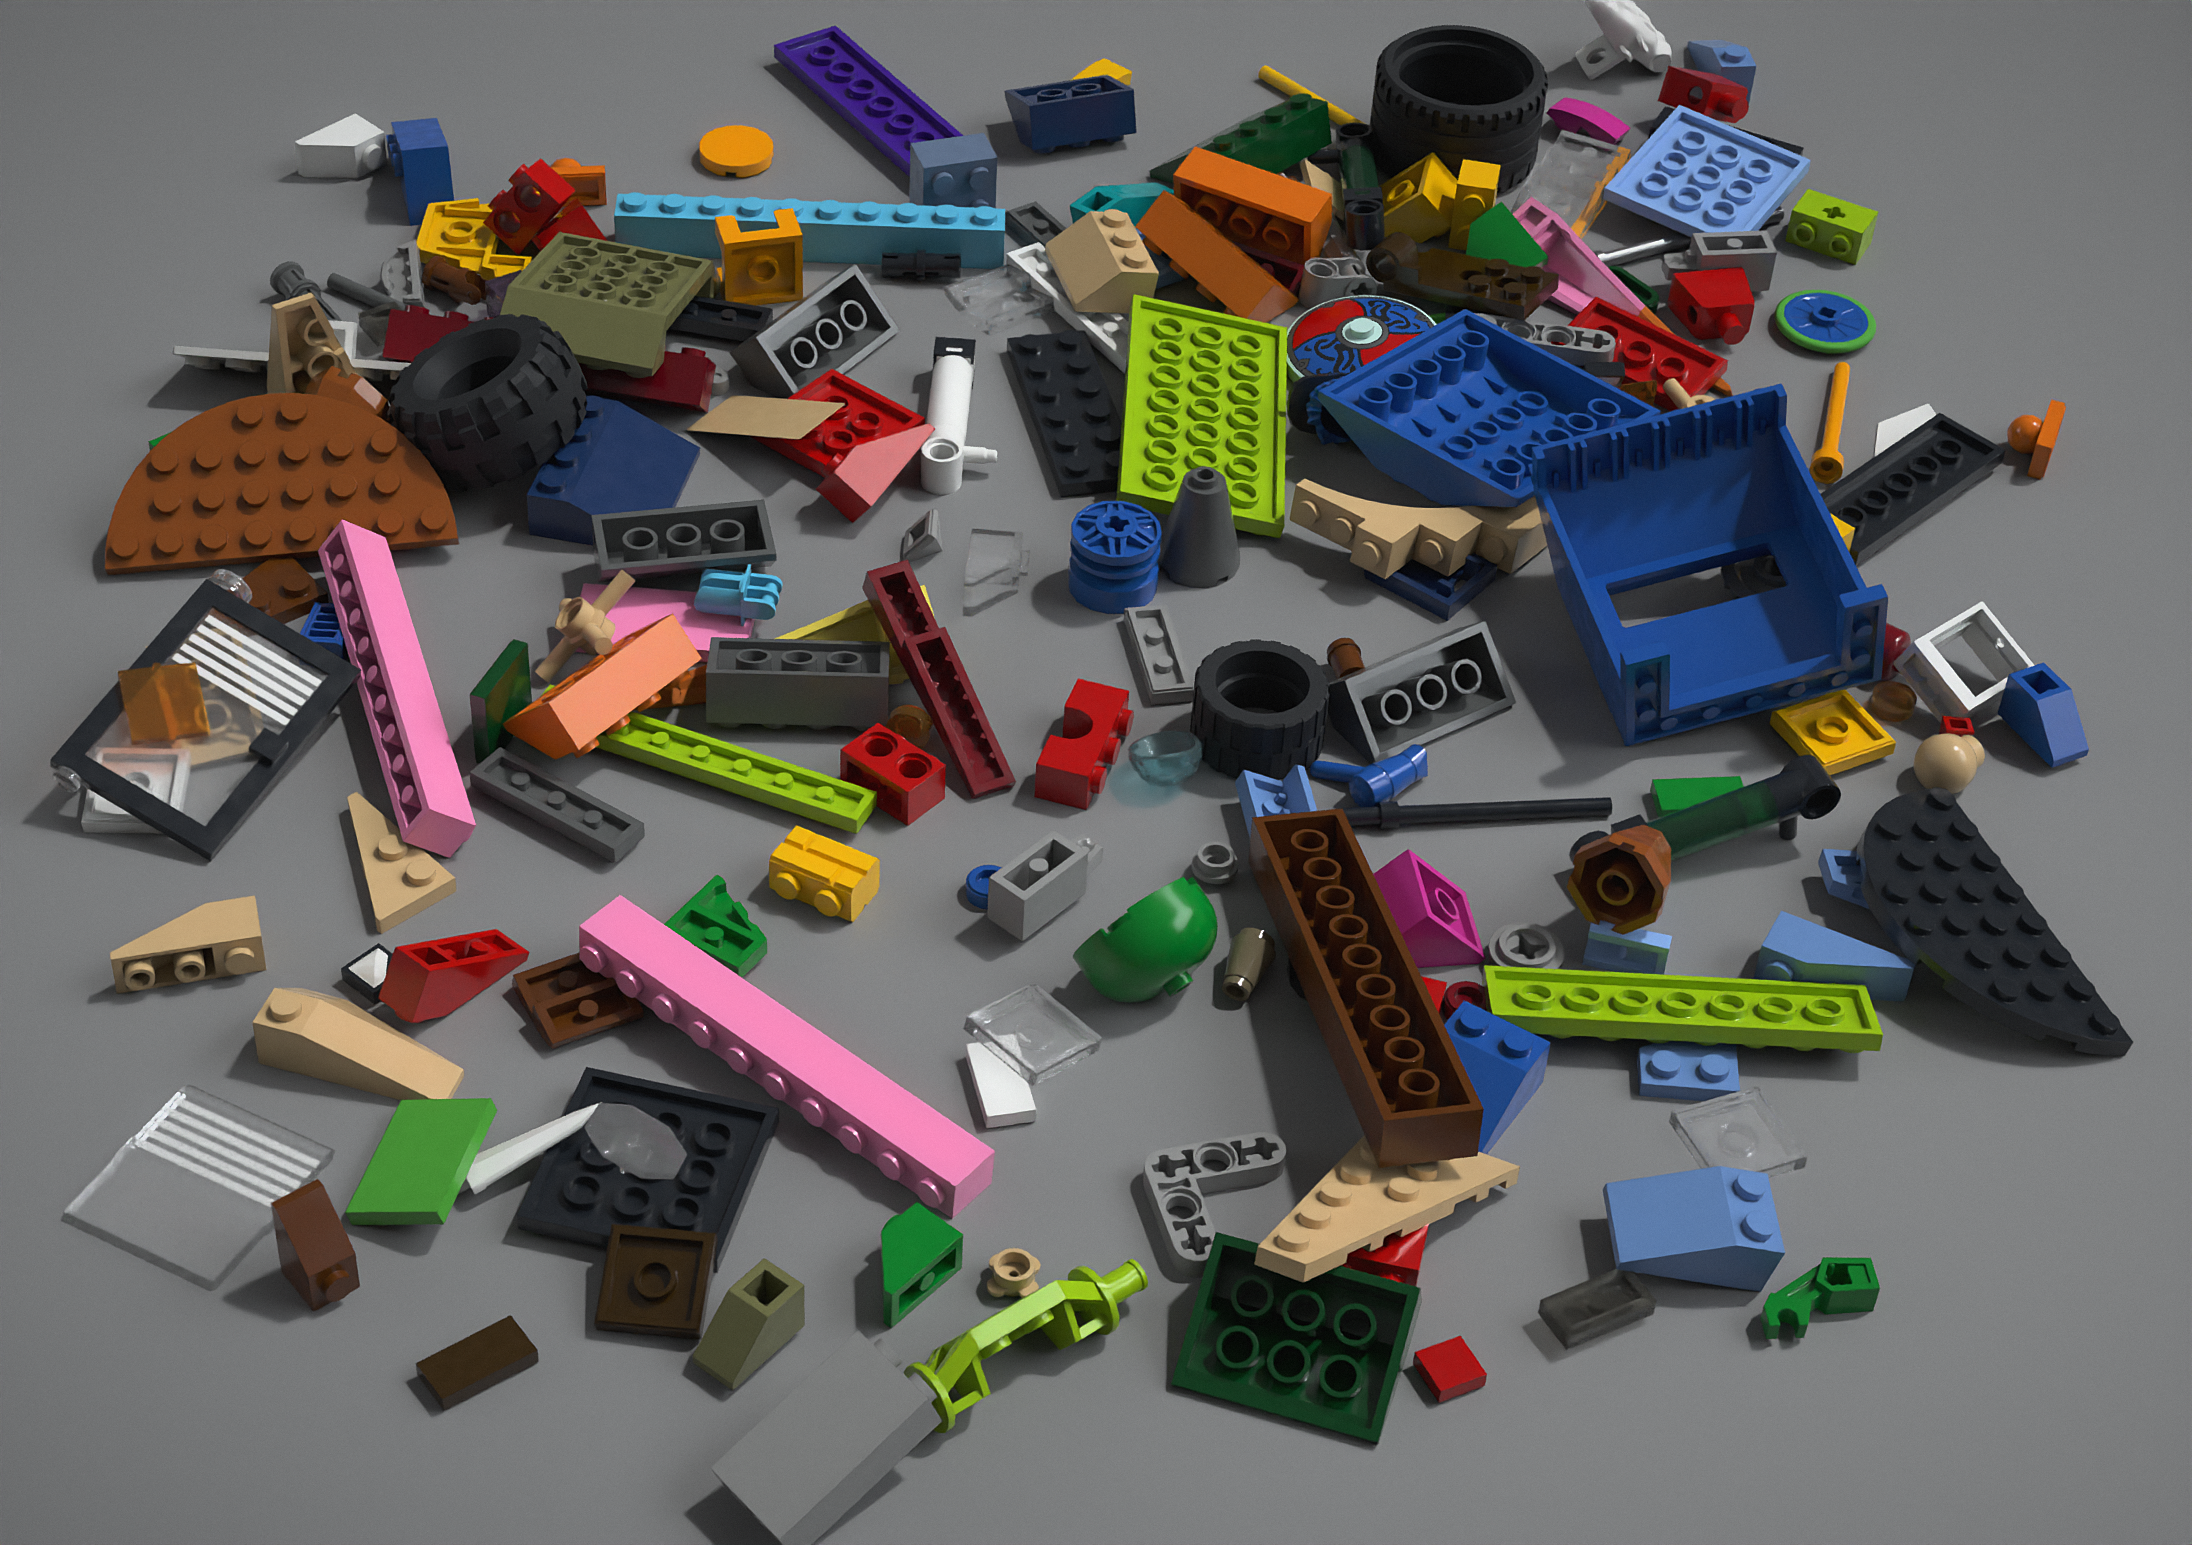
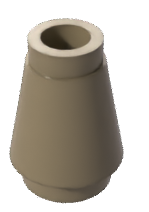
[1222,927,1276,1001]

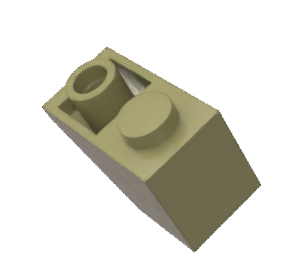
[693,1258,805,1391]

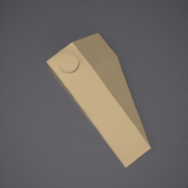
[267,293,357,394]
[252,988,464,1100]

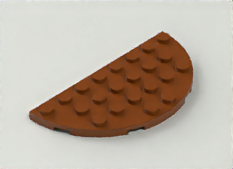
[105,393,459,575]

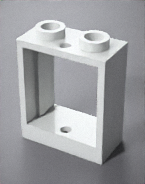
[1893,601,2034,723]

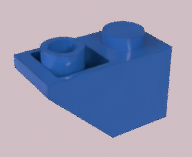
[1997,662,2089,768]

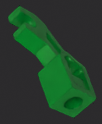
[1760,1257,1880,1339]

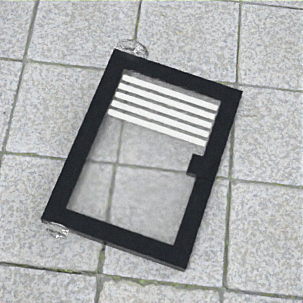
[50,569,361,862]

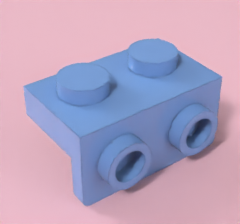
[1235,764,1317,837]

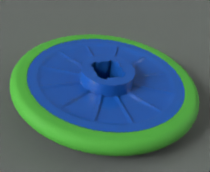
[1774,290,1876,353]

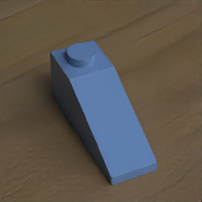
[1687,40,1757,103]
[1753,911,1916,1002]

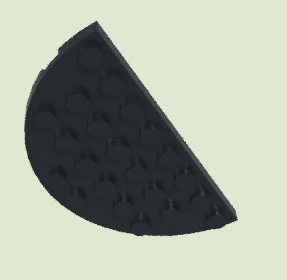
[1856,787,2134,1056]

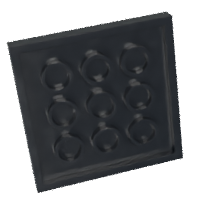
[517,1067,779,1273]

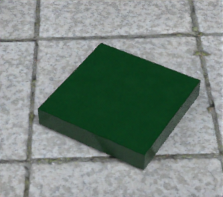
[470,639,532,764]

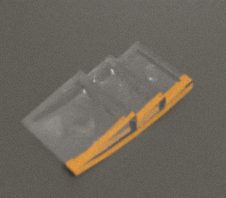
[1511,130,1631,239]

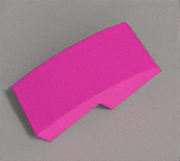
[1546,97,1631,150]

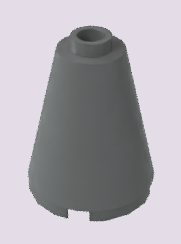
[1158,466,1240,588]

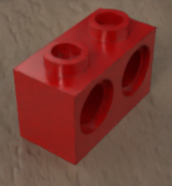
[483,158,576,255]
[840,723,946,826]

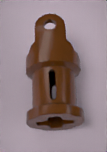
[422,256,497,305]

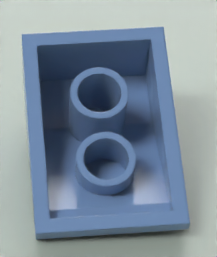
[1602,1166,1785,1292]

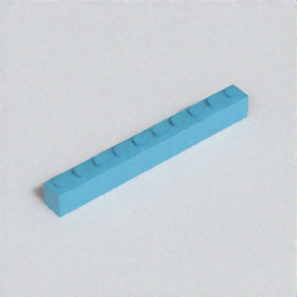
[614,192,1005,269]

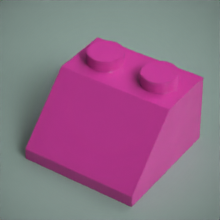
[1373,849,1486,968]

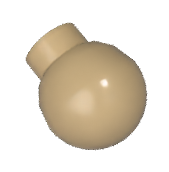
[1914,733,1985,794]

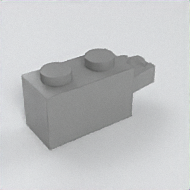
[1661,230,1777,292]
[987,830,1103,941]

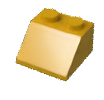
[1378,153,1458,243]

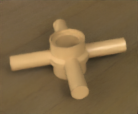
[535,570,635,683]

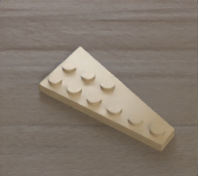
[1255,1135,1520,1282]

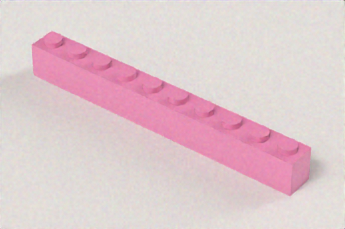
[318,520,476,858]
[579,895,995,1219]

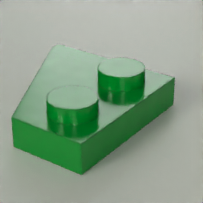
[664,875,768,978]

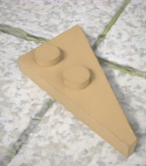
[347,792,457,934]

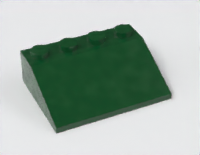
[1149,94,1332,183]
[1171,1232,1422,1444]

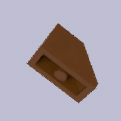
[271,1179,360,1312]

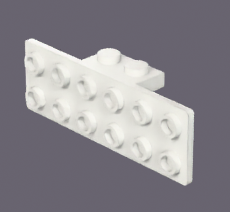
[172,320,411,382]

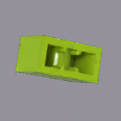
[1785,189,1878,265]

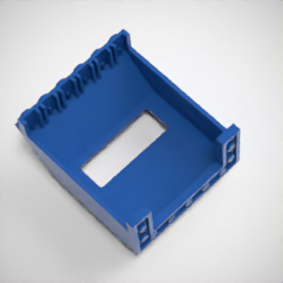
[1528,383,1888,746]

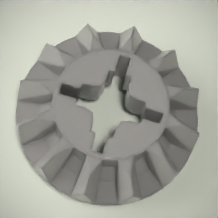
[1488,922,1565,969]

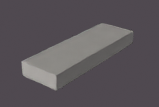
[1124,604,1194,705]

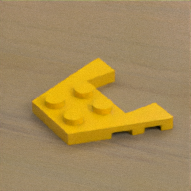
[416,191,540,286]

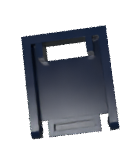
[1364,553,1497,621]

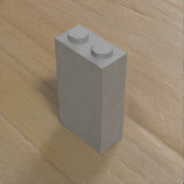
[710,1330,942,1545]

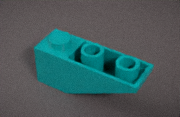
[1069,182,1174,230]

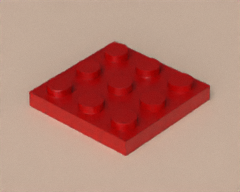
[750,369,925,478]

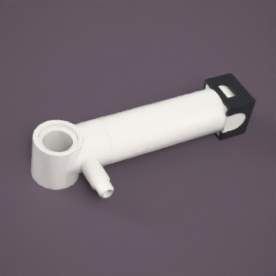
[920,337,997,495]

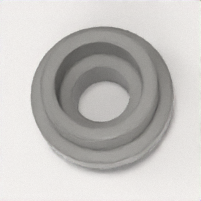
[1192,841,1239,884]

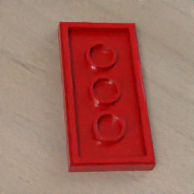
[1551,297,1728,411]

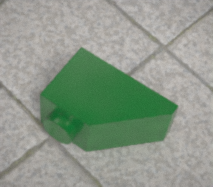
[880,1202,963,1329]

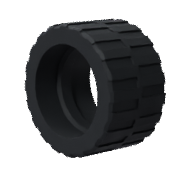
[1190,639,1330,780]

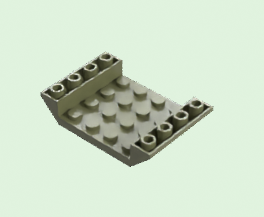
[500,232,720,378]

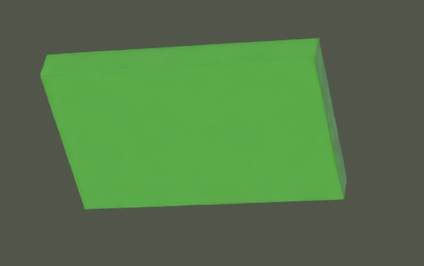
[345,1098,497,1225]

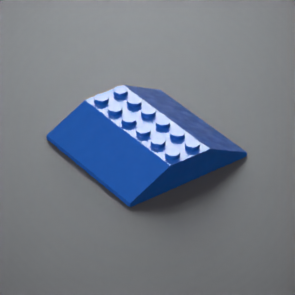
[1317,309,1660,507]

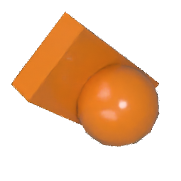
[533,158,607,207]
[2007,399,2066,480]

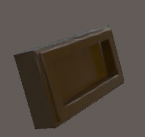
[416,1315,539,1411]

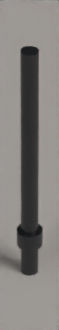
[1342,797,1612,829]

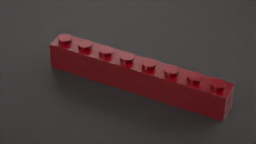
[382,305,716,413]

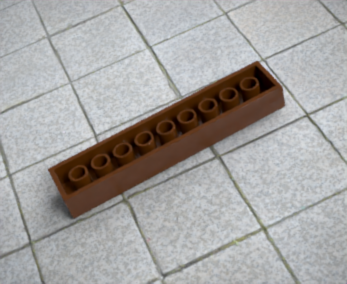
[1248,808,1484,1168]

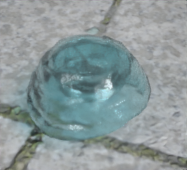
[1128,731,1202,787]

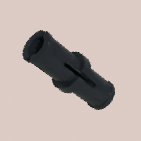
[882,250,961,281]

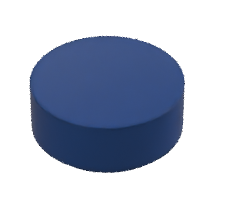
[966,865,1002,910]

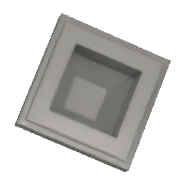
[903,508,943,562]

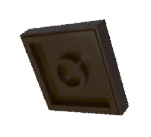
[594,1224,718,1340]

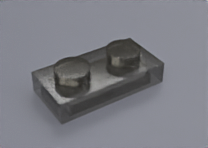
[1538,1269,1657,1350]

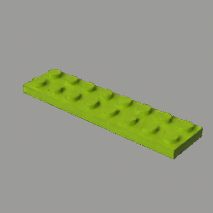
[1482,965,1883,1053]

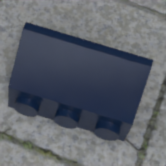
[1004,75,1137,153]

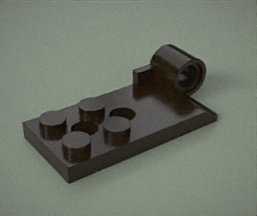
[1366,232,1559,321]

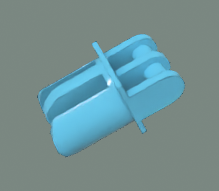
[694,564,783,626]

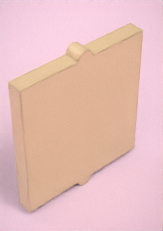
[1300,159,1348,221]

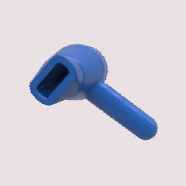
[1310,744,1428,807]

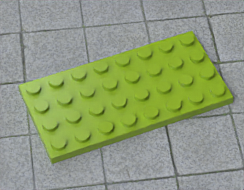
[1117,294,1287,538]

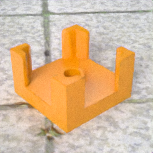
[715,208,803,306]

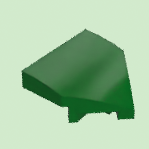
[1466,201,1548,268]

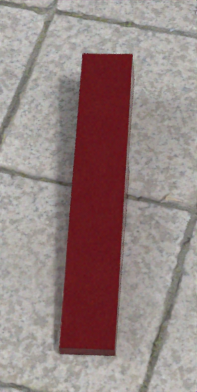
[862,559,1016,799]

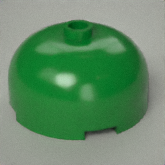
[1073,876,1218,1003]

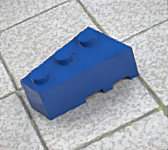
[385,118,454,226]

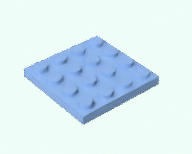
[1603,105,1811,238]

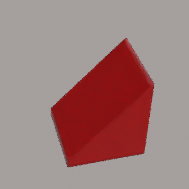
[1939,716,1974,737]

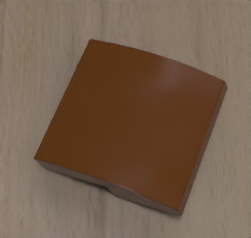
[512,953,644,1049]

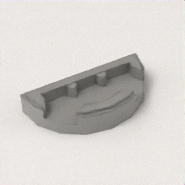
[380,240,425,308]

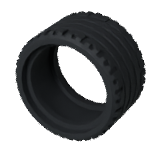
[1370,25,1548,194]

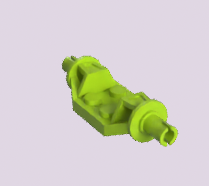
[904,1259,1148,1433]

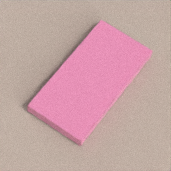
[575,583,755,662]

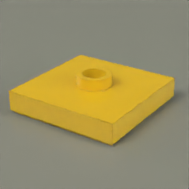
[1769,689,1896,775]

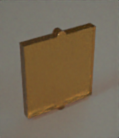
[117,662,210,745]

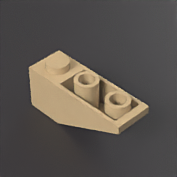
[110,895,266,994]

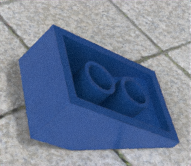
[1444,1000,1551,1155]

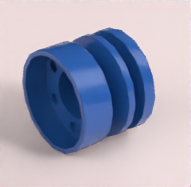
[1068,501,1162,614]

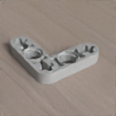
[1143,1132,1286,1278]

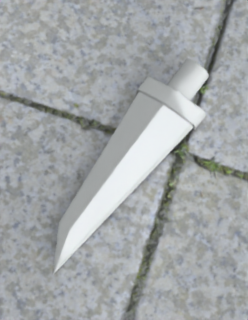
[458,1102,602,1194]

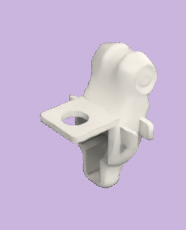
[1575,0,1672,80]

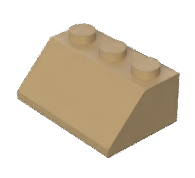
[1045,209,1159,313]

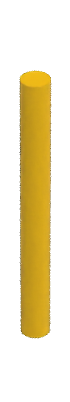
[1258,65,1366,126]

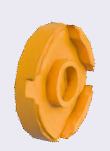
[699,125,774,178]

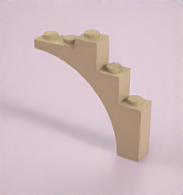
[1289,479,1547,579]

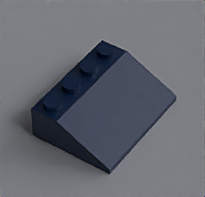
[527,396,700,546]

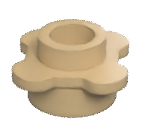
[987,1248,1040,1298]

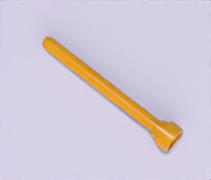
[1810,362,1850,484]

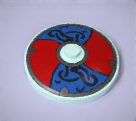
[1287,295,1436,383]

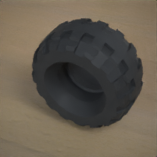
[388,314,588,491]

